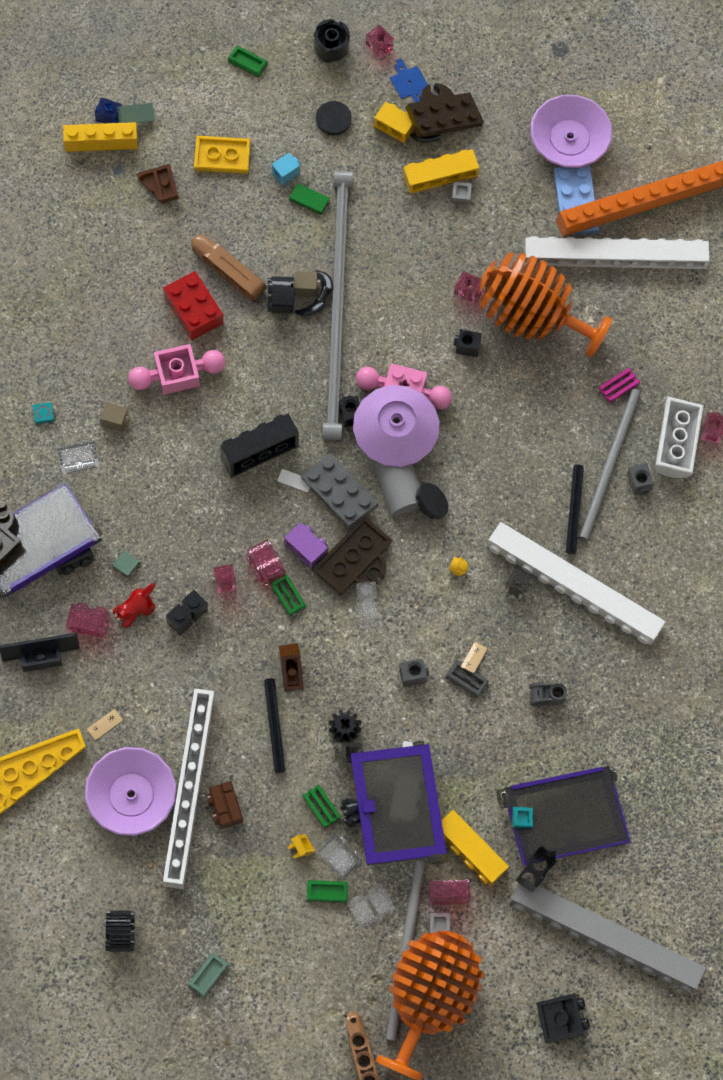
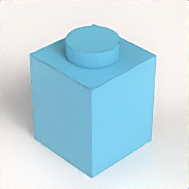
[271,153,301,186]

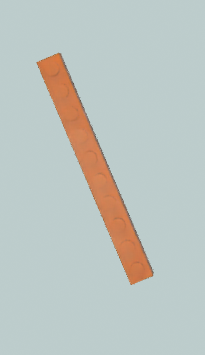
[556,161,723,237]

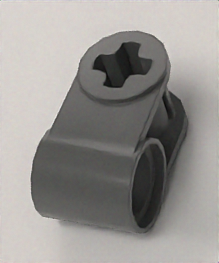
[529,683,567,706]

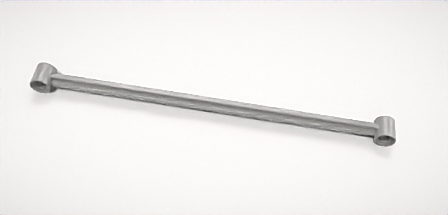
[323,171,352,441]

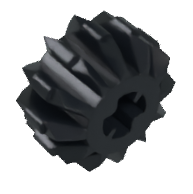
[329,710,361,743]

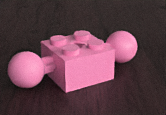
[128,344,225,395]
[356,363,452,410]

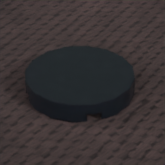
[316,101,352,136]
[416,483,448,519]

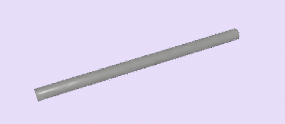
[579,389,641,541]
[386,861,426,1042]

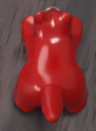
[113,583,155,628]

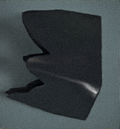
[515,845,557,892]

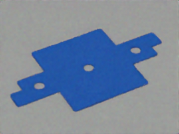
[390,58,428,102]

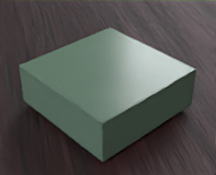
[112,551,140,578]

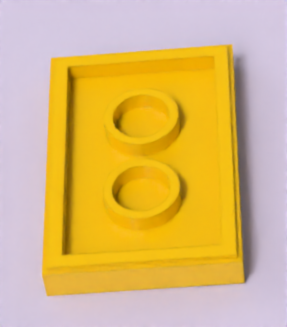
[194,135,251,174]

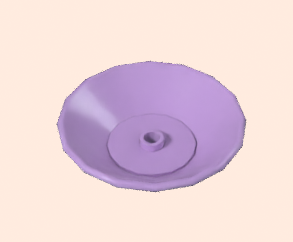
[531,95,612,168]
[353,385,440,467]
[85,747,176,836]

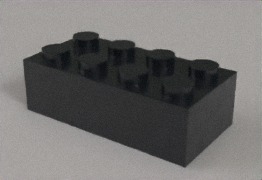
[220,413,299,478]

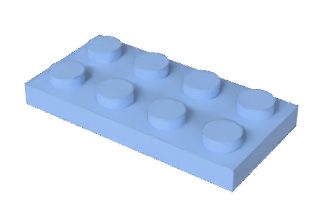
[553,165,599,235]

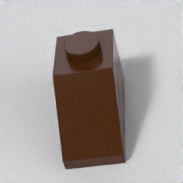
[279,643,304,691]

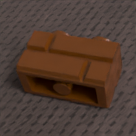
[206,781,243,829]

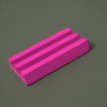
[599,368,640,403]

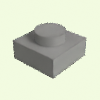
[452,182,472,203]
[429,913,450,933]

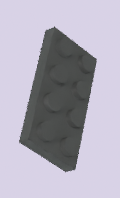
[301,453,379,529]

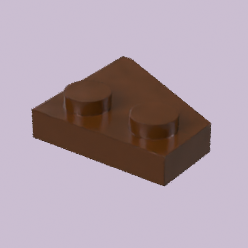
[136,164,179,203]

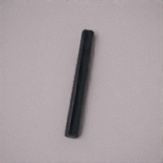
[566,464,584,554]
[264,678,285,773]

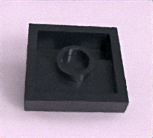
[537,993,590,1044]

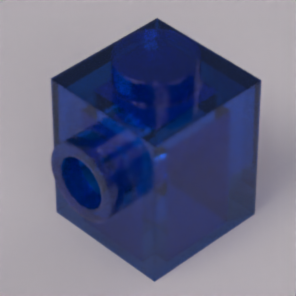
[95,97,122,124]

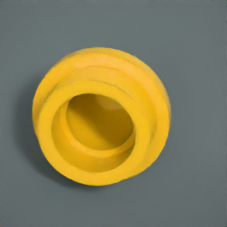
[449,557,468,576]

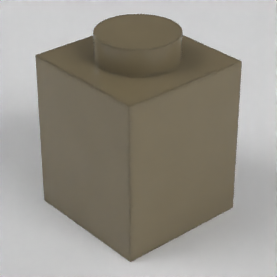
[294,271,320,297]
[100,402,130,432]

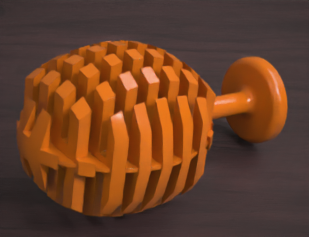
[478,253,612,358]
[375,930,485,1080]

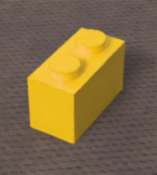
[374,101,415,143]

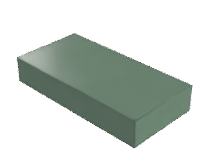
[117,103,155,123]
[188,953,229,998]

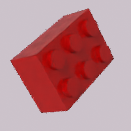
[163,271,224,341]

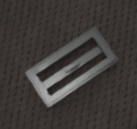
[446,660,489,698]

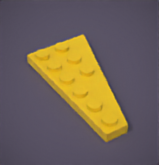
[0,728,86,815]

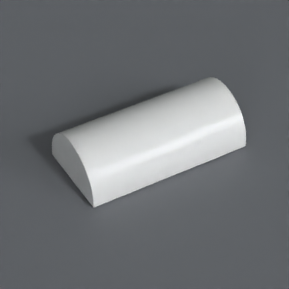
[655,396,704,478]

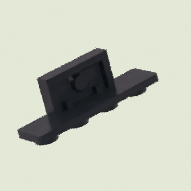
[0,633,80,672]

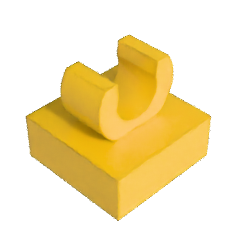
[288,834,315,858]

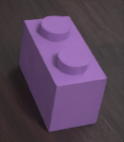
[284,522,328,569]

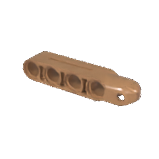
[191,235,267,302]
[346,1012,379,1080]

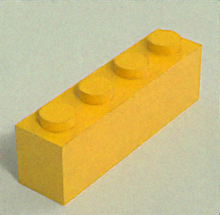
[63,122,138,152]
[403,149,479,194]
[441,810,509,887]

